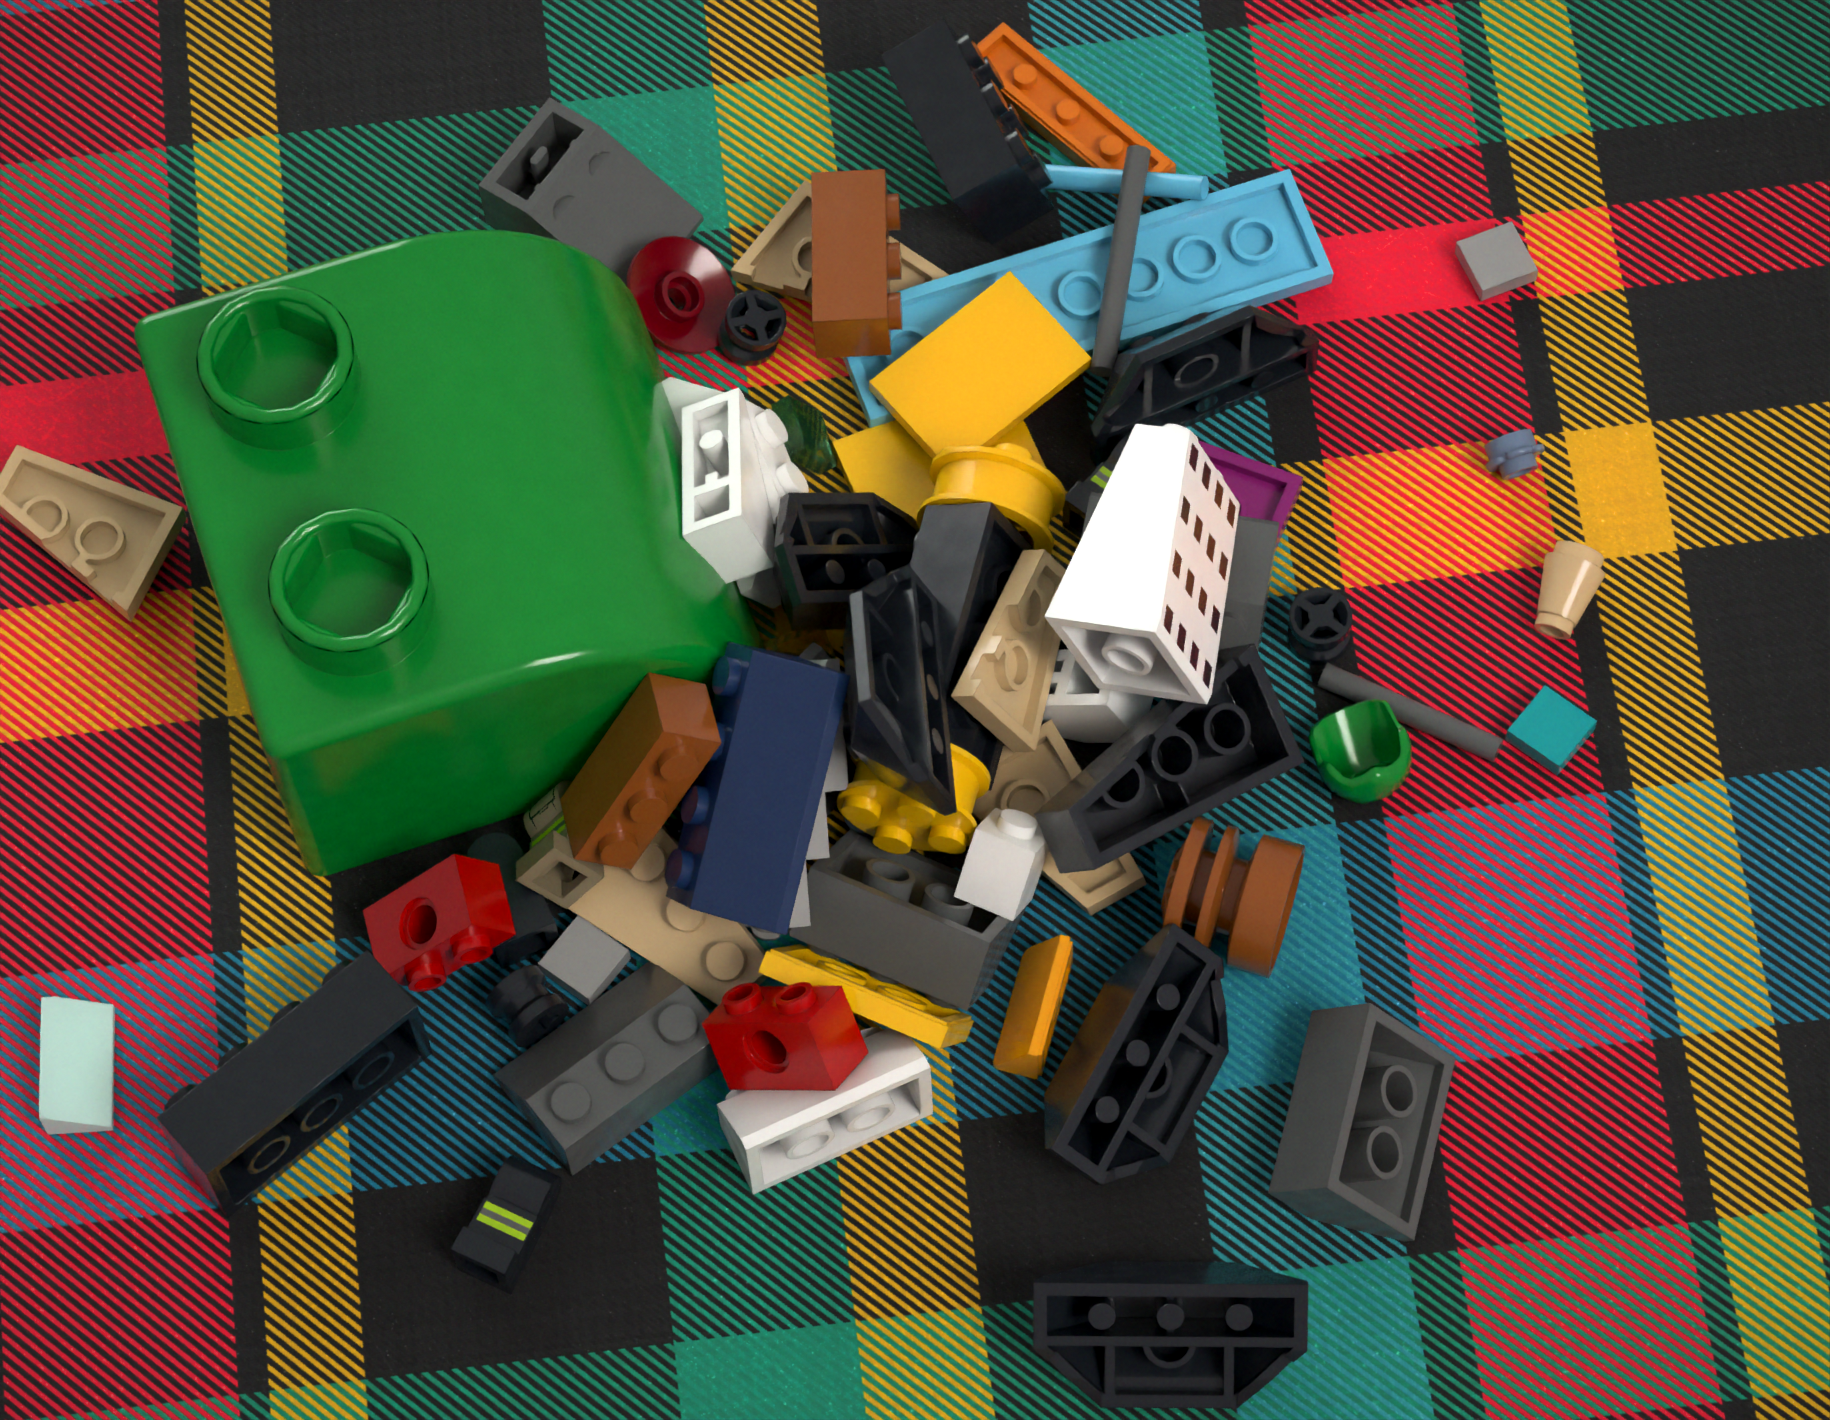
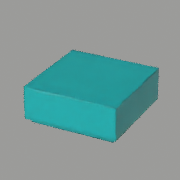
[1505,685,1597,775]

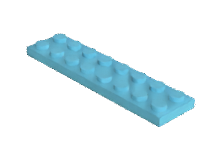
[842,169,1334,428]

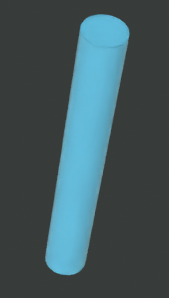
[1045,164,1209,200]

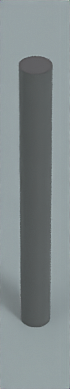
[1090,145,1151,377]

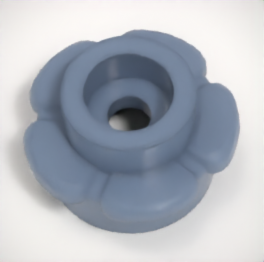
[1484,429,1545,480]

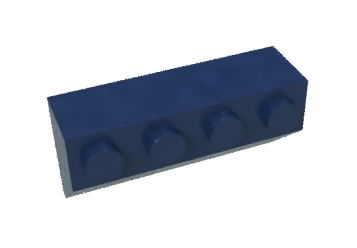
[665,641,850,935]

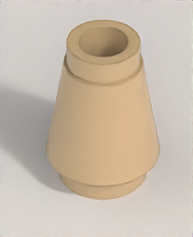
[1534,541,1605,640]

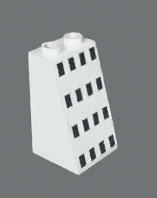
[1044,424,1240,705]

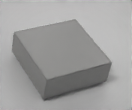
[1455,221,1538,301]
[538,915,631,1005]

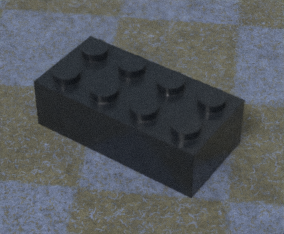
[157,950,433,1218]

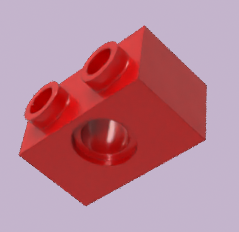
[363,854,516,992]
[702,982,869,1091]

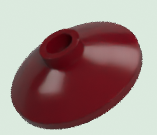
[626,236,735,355]

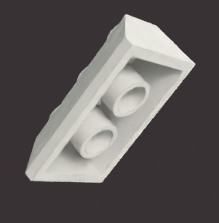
[717,1027,933,1194]

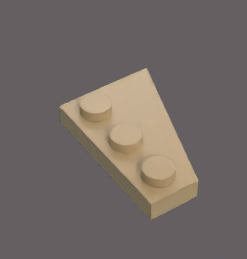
[731,180,949,302]
[972,719,1147,916]

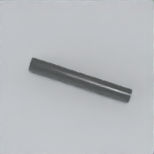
[1318,663,1504,762]

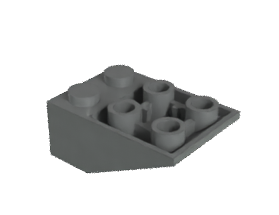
[478,97,704,284]

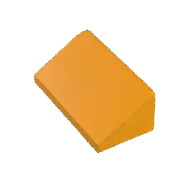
[993,935,1073,1080]

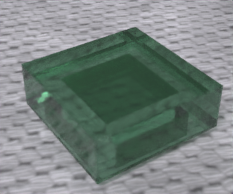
[771,395,837,475]

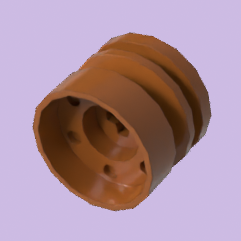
[1161,816,1306,978]

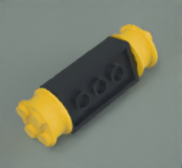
[837,443,1066,854]

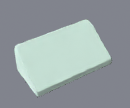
[39,996,115,1135]

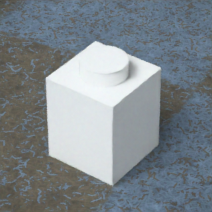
[954,808,1049,921]

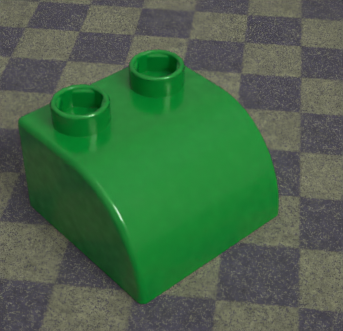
[134,230,765,877]

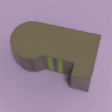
[516,780,604,910]

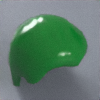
[1308,699,1412,804]

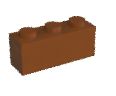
[811,169,903,358]
[560,672,722,870]

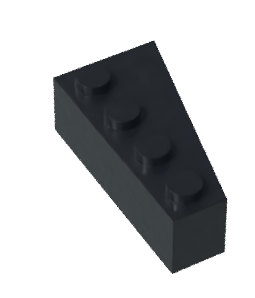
[1034,643,1304,873]

